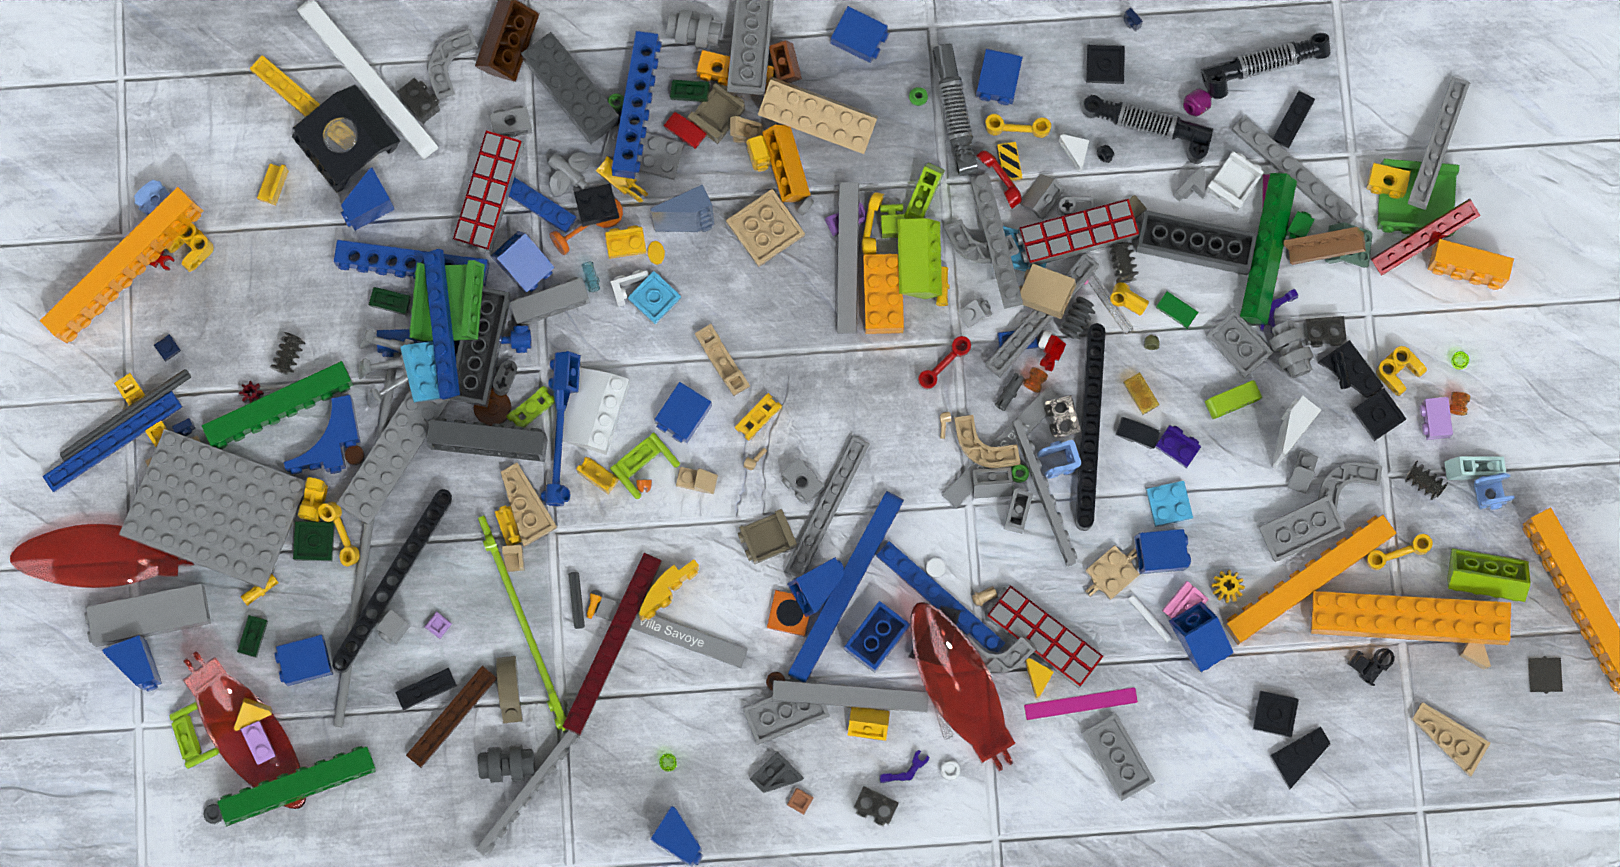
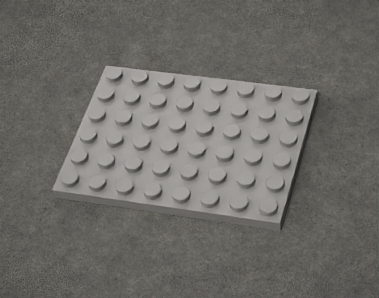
[119,429,306,589]

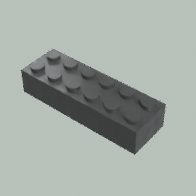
[521,32,620,145]
[1136,210,1257,275]
[449,287,511,407]
[427,417,548,462]

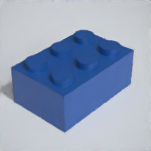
[844,601,910,673]

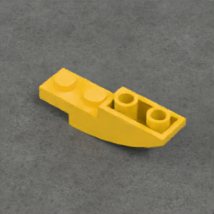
[639,559,699,621]

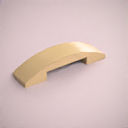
[695,324,750,396]

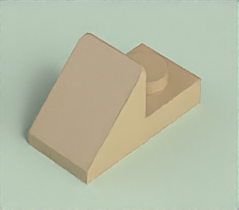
[730,116,762,143]
[676,467,718,494]

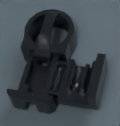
[1347,648,1395,686]

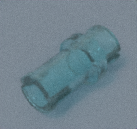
[581,262,600,293]

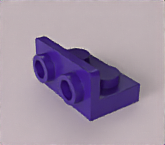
[1155,425,1201,469]

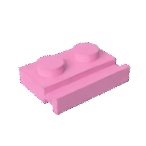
[1162,581,1209,619]

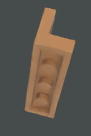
[1284,227,1366,265]

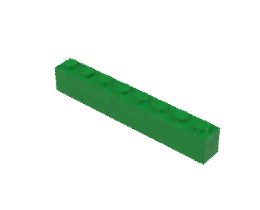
[1240,173,1297,325]
[201,361,354,449]
[217,746,376,827]

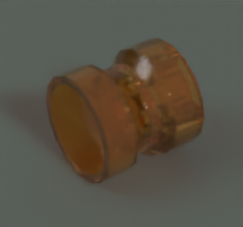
[1023,367,1048,393]
[1449,392,1471,416]

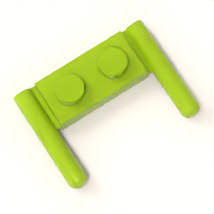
[610,432,680,499]
[169,700,219,769]

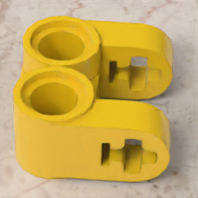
[167,223,214,272]
[1376,346,1427,396]
[298,477,328,522]

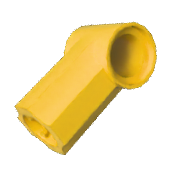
[1110,282,1149,316]

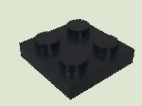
[1086,45,1125,84]
[574,183,619,227]
[1352,388,1406,442]
[1253,691,1299,738]

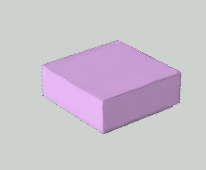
[425,612,452,639]

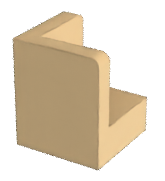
[502,545,525,572]

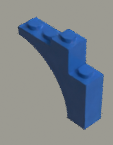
[284,395,361,474]

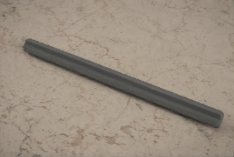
[60,369,191,461]

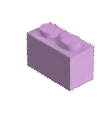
[1420,397,1453,440]
[241,720,276,765]

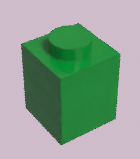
[1286,211,1315,239]

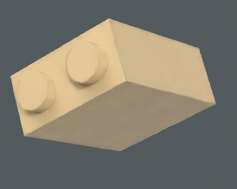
[1019,264,1076,319]

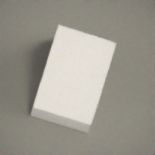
[1059,134,1089,172]

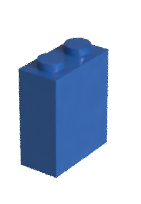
[831,6,889,63]
[976,49,1023,105]
[654,382,712,443]
[1134,529,1191,574]
[274,635,333,686]

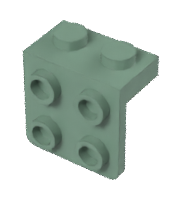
[1325,222,1372,268]

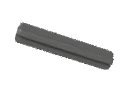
[569,572,585,629]

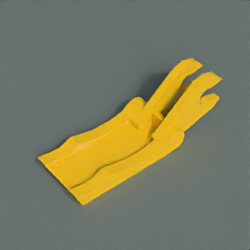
[596,156,648,203]

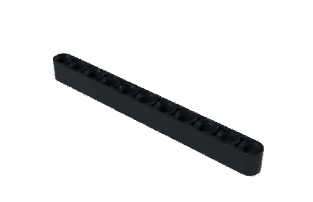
[1075,323,1106,531]
[332,489,452,673]

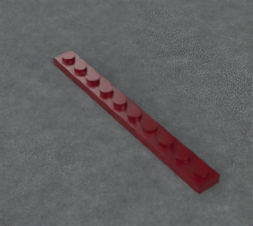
[562,553,662,736]

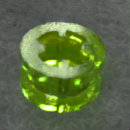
[1451,351,1469,370]
[659,753,677,772]

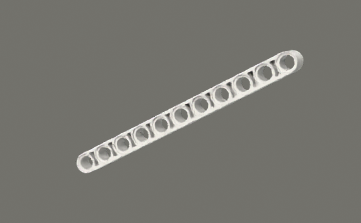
[297,0,438,160]

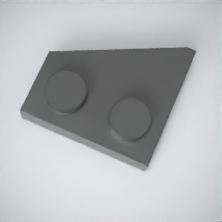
[750,751,804,793]

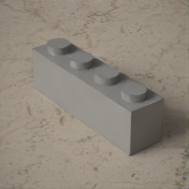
[510,277,590,326]

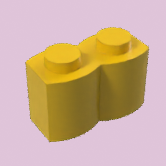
[746,135,771,172]

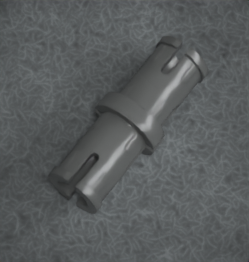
[995,373,1025,411]

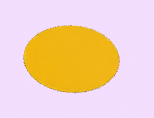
[648,241,665,265]

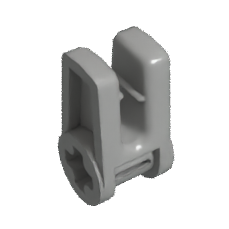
[1057,197,1095,216]

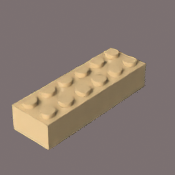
[758,77,878,154]

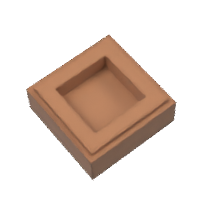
[787,788,814,815]

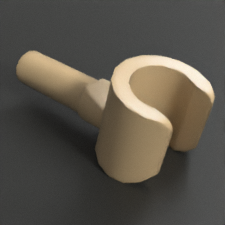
[940,412,951,439]
[744,448,767,470]

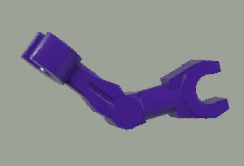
[1260,289,1299,333]
[879,750,930,783]

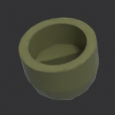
[1144,334,1160,350]

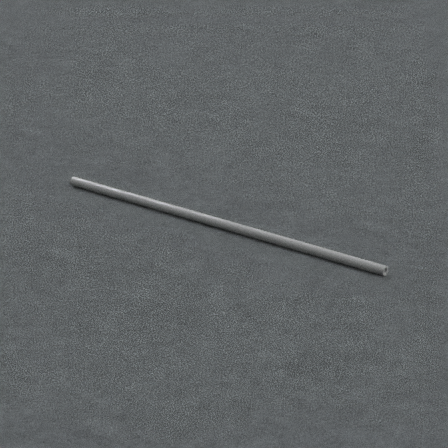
[333,368,397,727]

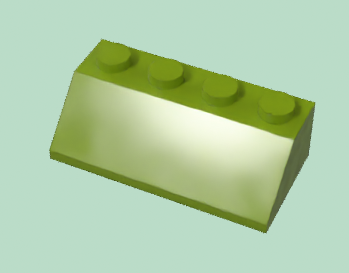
[897,218,942,300]
[1447,548,1531,602]

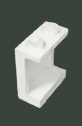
[1206,152,1264,213]

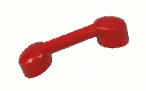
[975,150,1022,209]
[918,336,971,390]

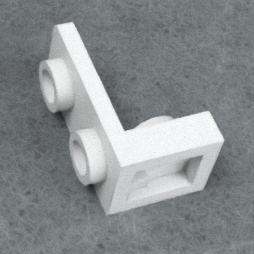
[611,270,649,307]

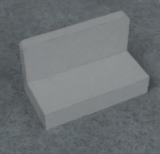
[1020,174,1065,219]
[972,467,1013,499]

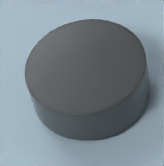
[203,804,223,824]

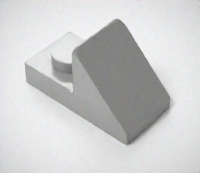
[1174,166,1206,201]
[1287,451,1318,494]

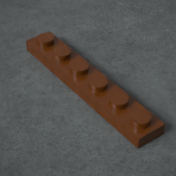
[406,666,497,768]

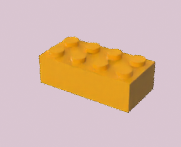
[1427,239,1514,290]
[863,254,904,334]

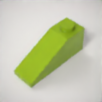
[904,162,945,219]

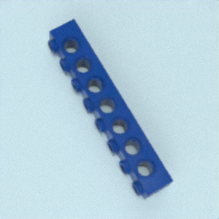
[612,31,662,179]
[334,240,489,286]

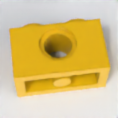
[1366,163,1411,199]

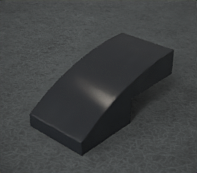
[1115,417,1160,449]

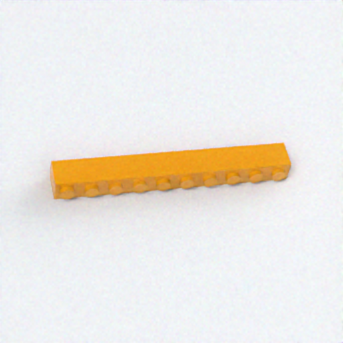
[1224,515,1397,645]

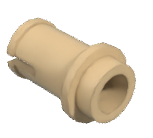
[972,586,998,606]

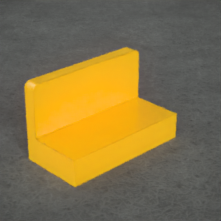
[257,164,289,206]
[847,707,890,741]

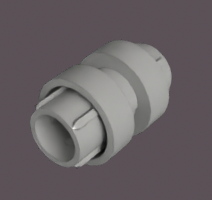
[666,9,722,49]
[1269,320,1314,378]

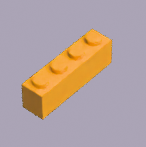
[762,125,811,202]

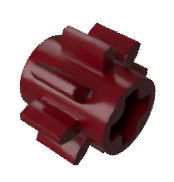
[239,381,264,403]

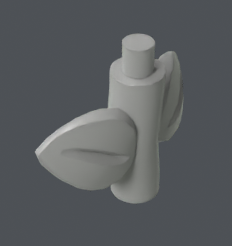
[548,153,591,196]

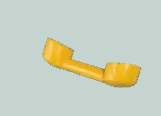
[985,114,1051,138]
[861,192,884,255]
[318,501,360,567]
[1366,534,1433,570]

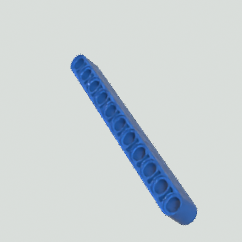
[788,491,904,683]

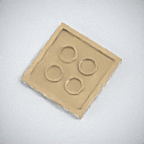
[726,189,805,267]

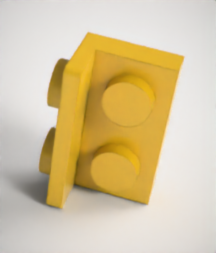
[605,225,646,259]

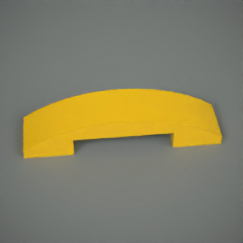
[114,373,168,447]

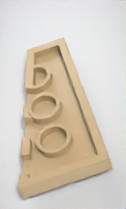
[501,463,557,548]
[1411,702,1490,777]

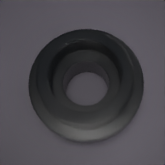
[1097,145,1115,163]

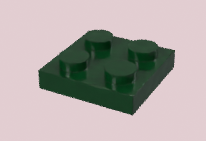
[293,521,335,562]

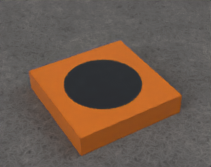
[767,590,809,637]

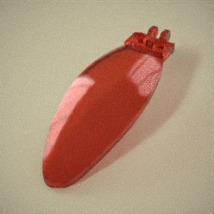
[10,524,194,588]
[910,602,1016,772]
[183,651,306,809]

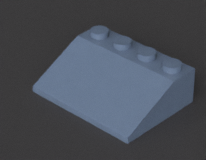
[650,184,715,232]

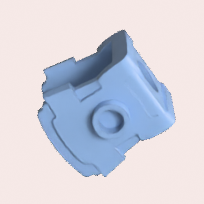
[134,180,169,215]
[1037,440,1081,479]
[1474,473,1514,510]

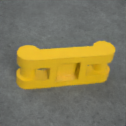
[735,393,783,441]

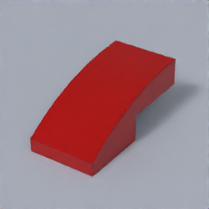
[664,112,707,149]

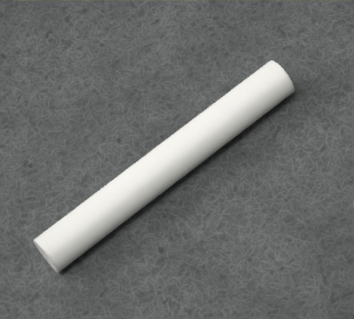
[1128,594,1173,642]

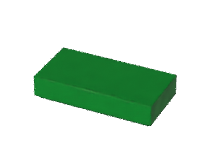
[1156,291,1199,329]

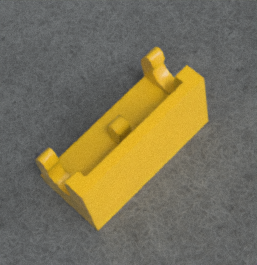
[576,457,619,495]

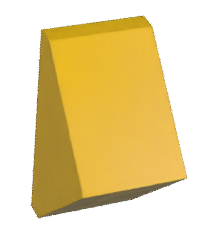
[1025,658,1054,699]
[234,698,272,731]

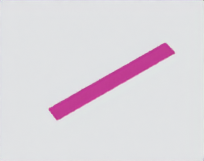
[1024,688,1138,720]

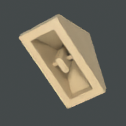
[1460,643,1491,670]

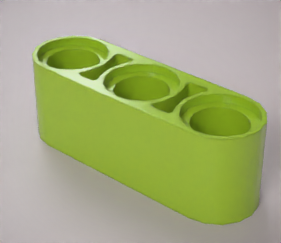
[1204,380,1263,419]

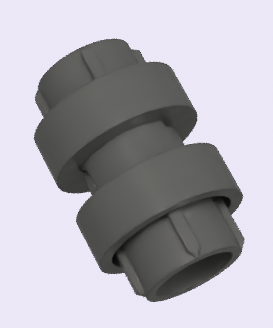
[478,745,535,783]

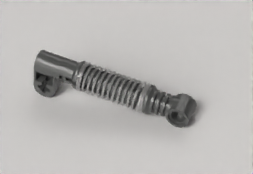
[932,43,978,177]

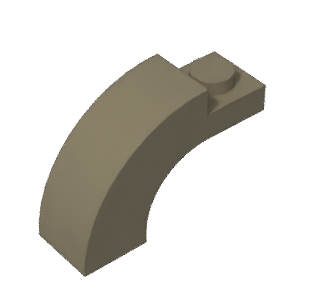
[496,656,523,724]

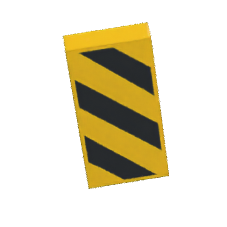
[997,142,1023,181]

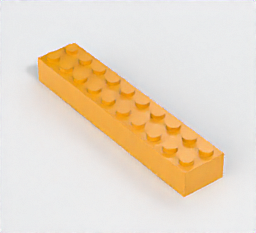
[40,187,204,343]
[1523,507,1620,695]
[1311,591,1511,645]

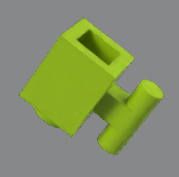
[880,204,904,238]

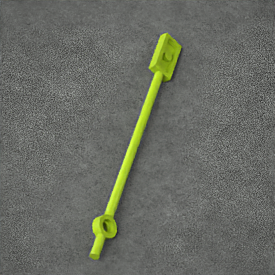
[478,516,569,733]

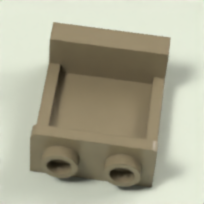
[687,83,745,144]
[737,509,797,565]

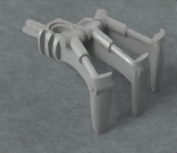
[358,328,414,408]

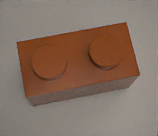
[769,40,802,83]

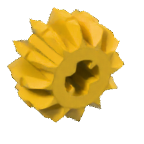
[1211,570,1245,603]

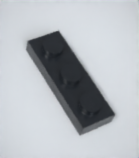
[1273,91,1315,149]
[395,668,457,710]

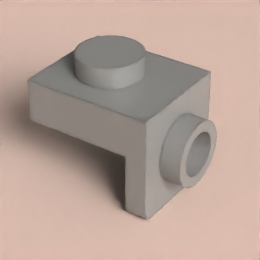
[958,298,992,327]

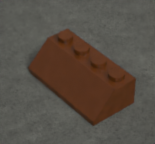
[475,0,539,82]

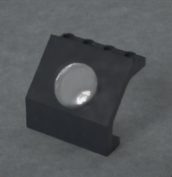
[291,85,400,193]

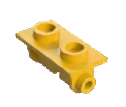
[495,505,522,546]

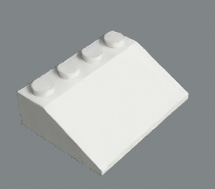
[552,367,630,455]
[1272,396,1321,469]

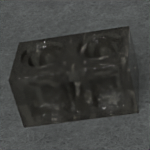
[397,78,440,124]
[1303,316,1346,348]
[1044,395,1081,439]
[853,786,899,827]

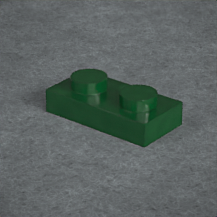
[670,80,710,102]
[368,287,411,315]
[237,615,268,658]

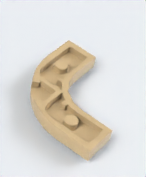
[954,415,1020,468]

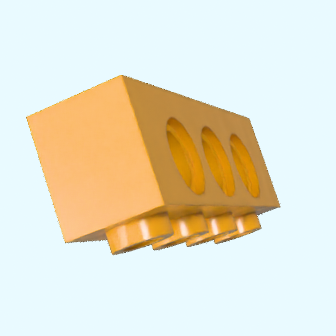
[697,50,775,93]

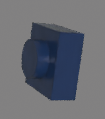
[1124,8,1143,32]
[154,334,181,362]
[172,418,196,436]

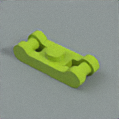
[506,386,555,429]

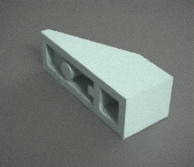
[1444,456,1506,480]

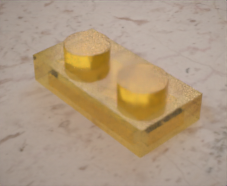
[1123,373,1160,415]

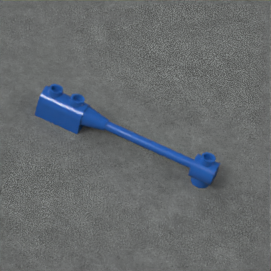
[377,326,532,357]
[541,351,581,506]

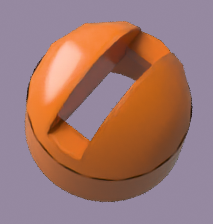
[636,479,652,493]

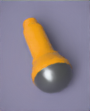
[586,590,603,619]

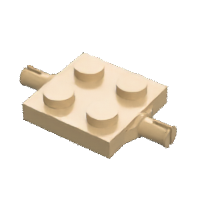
[1085,545,1140,600]

